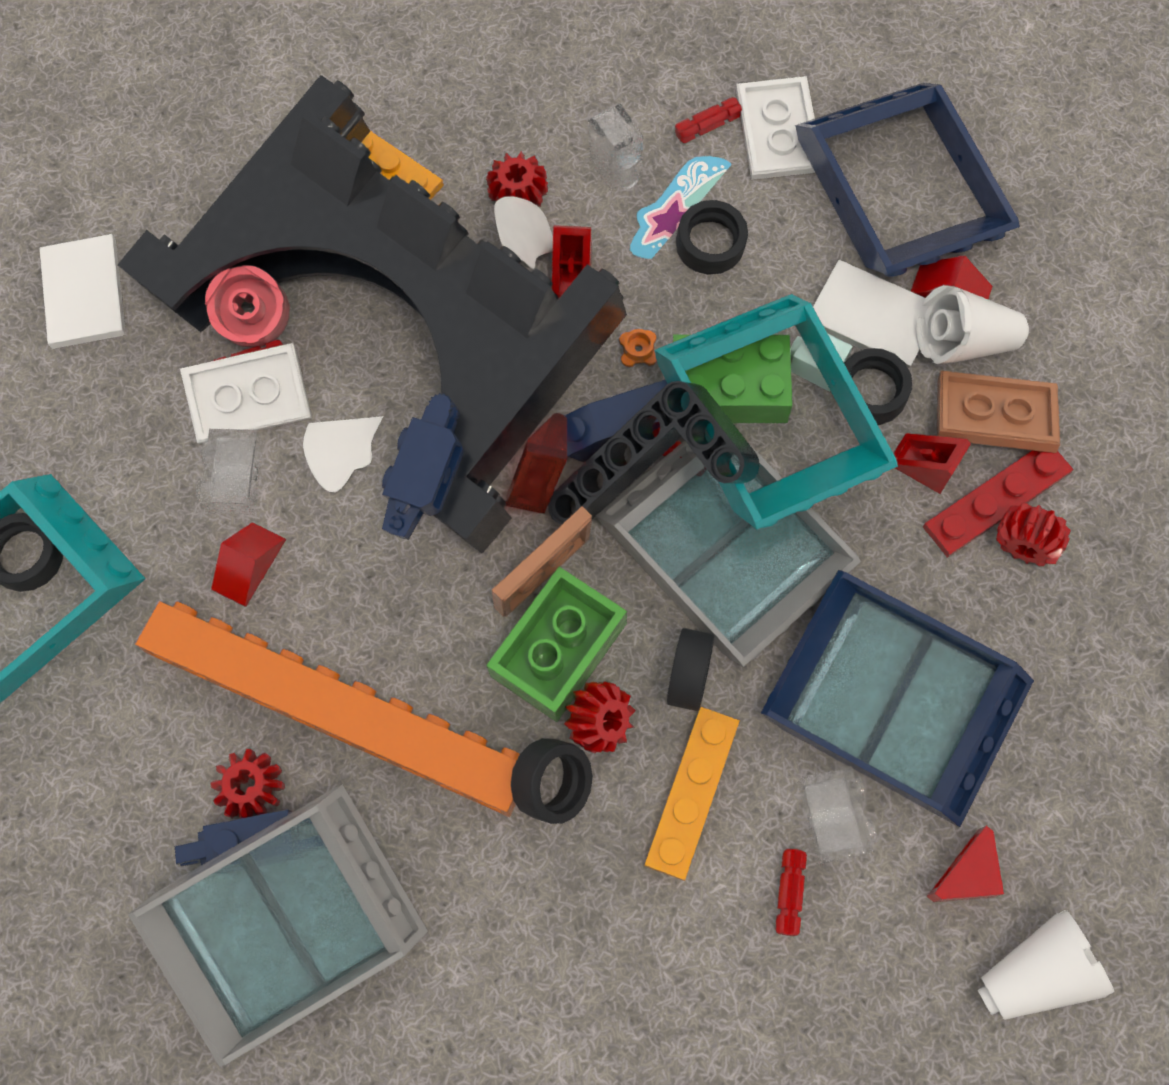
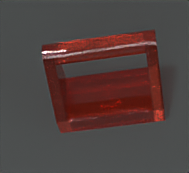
[506,413,567,514]

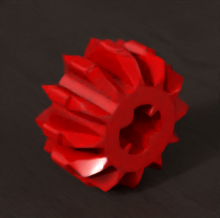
[486,151,548,207]
[996,503,1071,566]
[564,681,636,753]
[210,749,285,819]

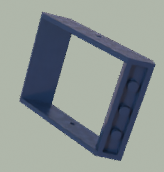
[795,83,1020,277]

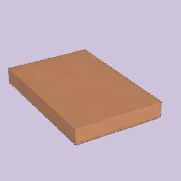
[937,371,1060,453]
[492,506,592,617]

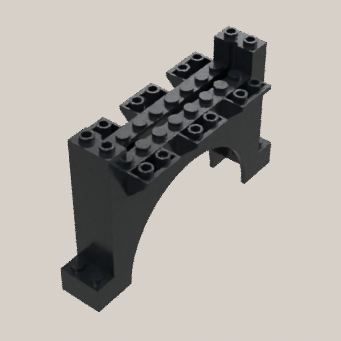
[117,75,627,554]

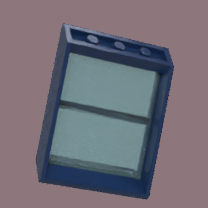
[761,570,1034,827]

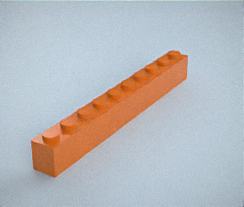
[135,601,520,818]

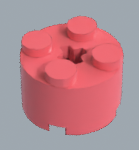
[205,266,290,348]

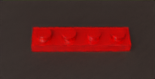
[923,450,1074,558]

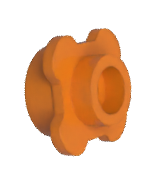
[619,329,657,367]

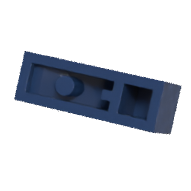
[554,380,667,462]

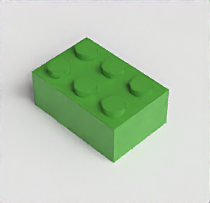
[673,334,792,423]
[486,566,627,722]

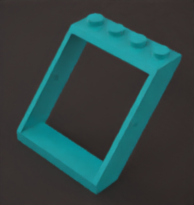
[654,294,898,530]
[0,474,146,703]

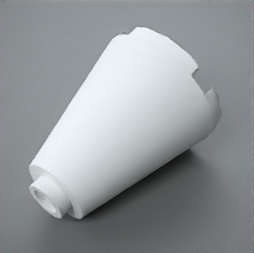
[917,285,1029,365]
[978,910,1114,1020]

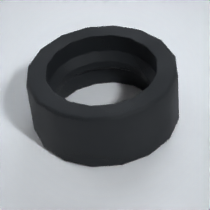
[676,200,748,275]
[844,348,912,425]
[0,513,63,592]
[667,628,715,711]
[511,738,593,824]

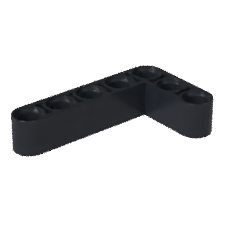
[548,381,760,524]

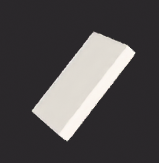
[736,76,815,180]
[40,234,126,349]
[813,260,928,369]
[180,343,312,444]

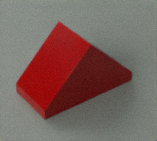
[552,225,592,300]
[911,255,993,299]
[893,433,971,494]
[211,522,286,607]
[927,825,1004,902]

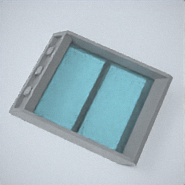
[596,441,861,667]
[128,784,428,1067]

